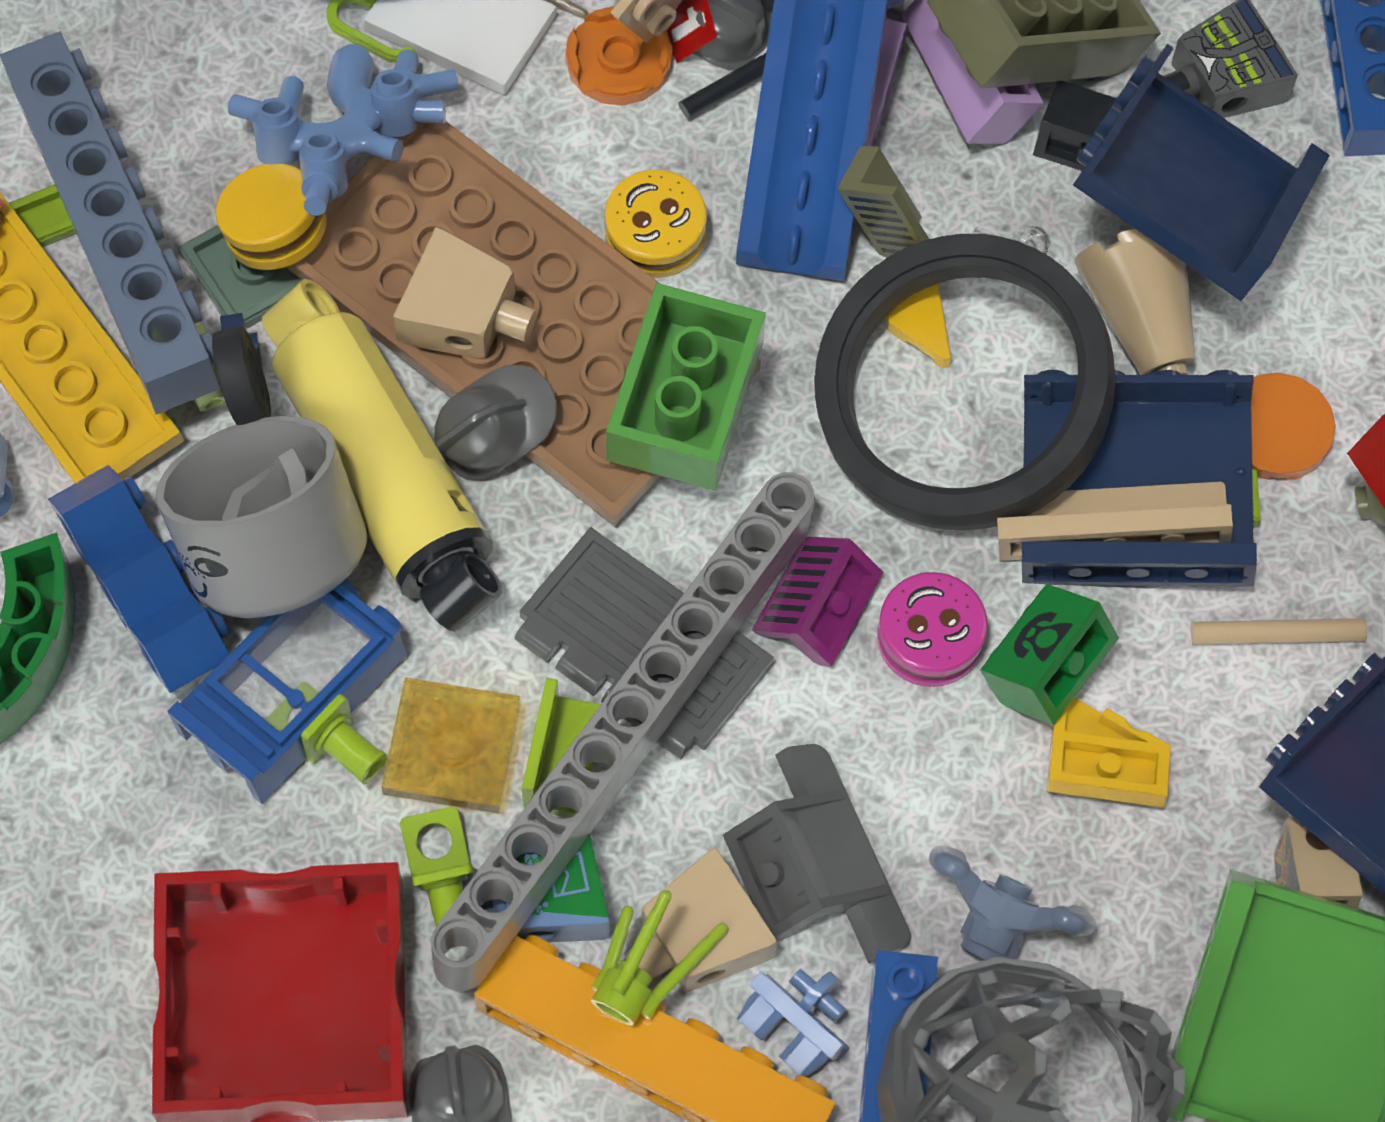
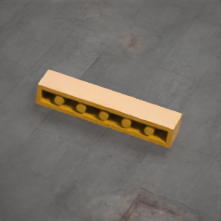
[474,934,836,1122]

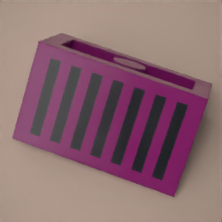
[752,537,884,667]

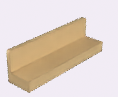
[997,482,1233,561]

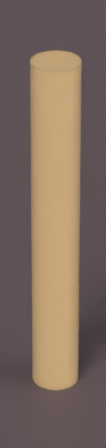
[1190,618,1367,645]

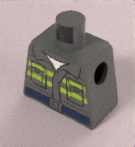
[1163,0,1298,118]

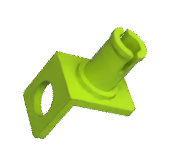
[267,683,387,784]
[400,807,473,926]

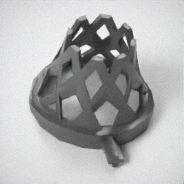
[877,957,1186,1122]

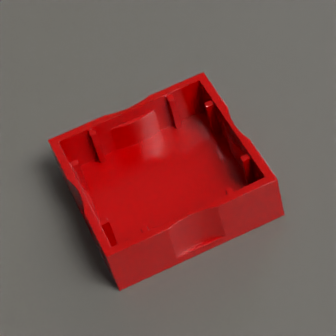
[152,862,408,1122]

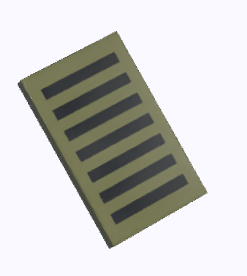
[837,145,929,258]

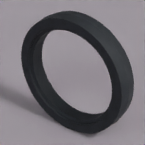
[814,234,1115,531]

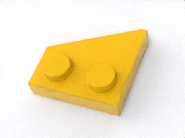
[1046,698,1171,808]

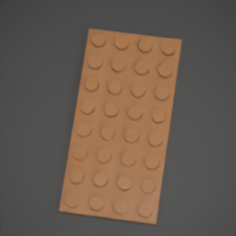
[286,120,761,526]

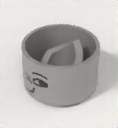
[156,416,367,618]

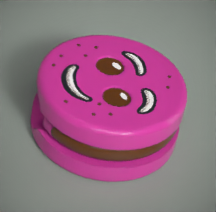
[877,572,987,687]

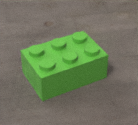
[606,283,766,491]

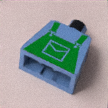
[480,834,610,943]

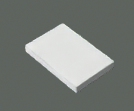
[364,0,557,96]

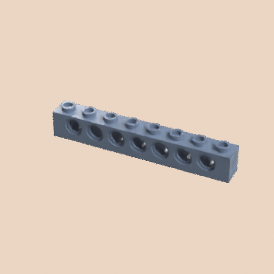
[0,31,220,415]

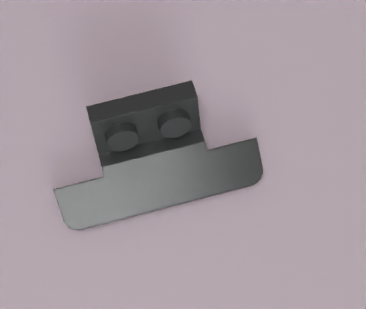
[723,744,910,964]

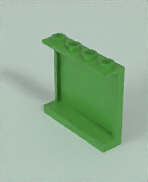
[1159,869,1385,1122]

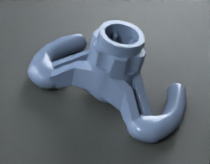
[929,846,1096,960]

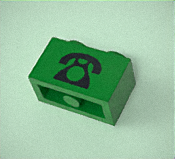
[980,584,1119,725]

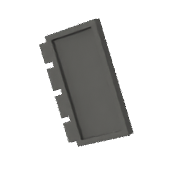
[514,527,774,760]

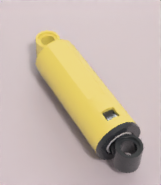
[262,279,502,632]

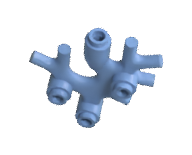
[228,44,459,216]

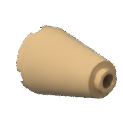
[1074,228,1195,375]

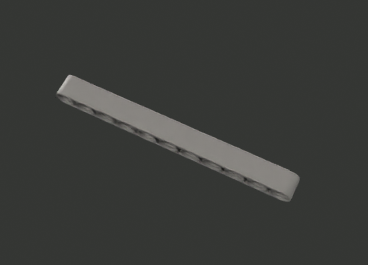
[431,472,815,991]

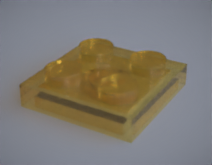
[381,677,521,813]

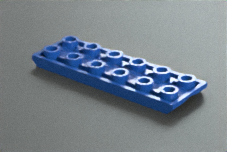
[736,0,888,281]

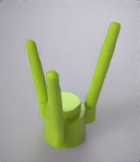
[590,890,728,1026]

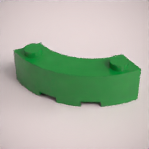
[0,532,76,745]

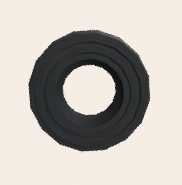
[212,326,271,425]

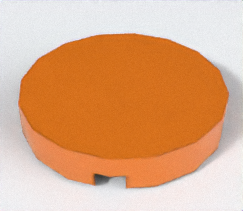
[565,6,672,106]
[1251,372,1336,481]

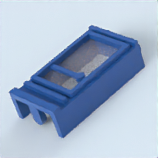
[167,578,407,804]

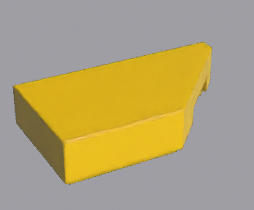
[885,284,951,368]

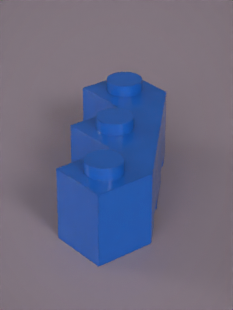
[48,465,230,693]

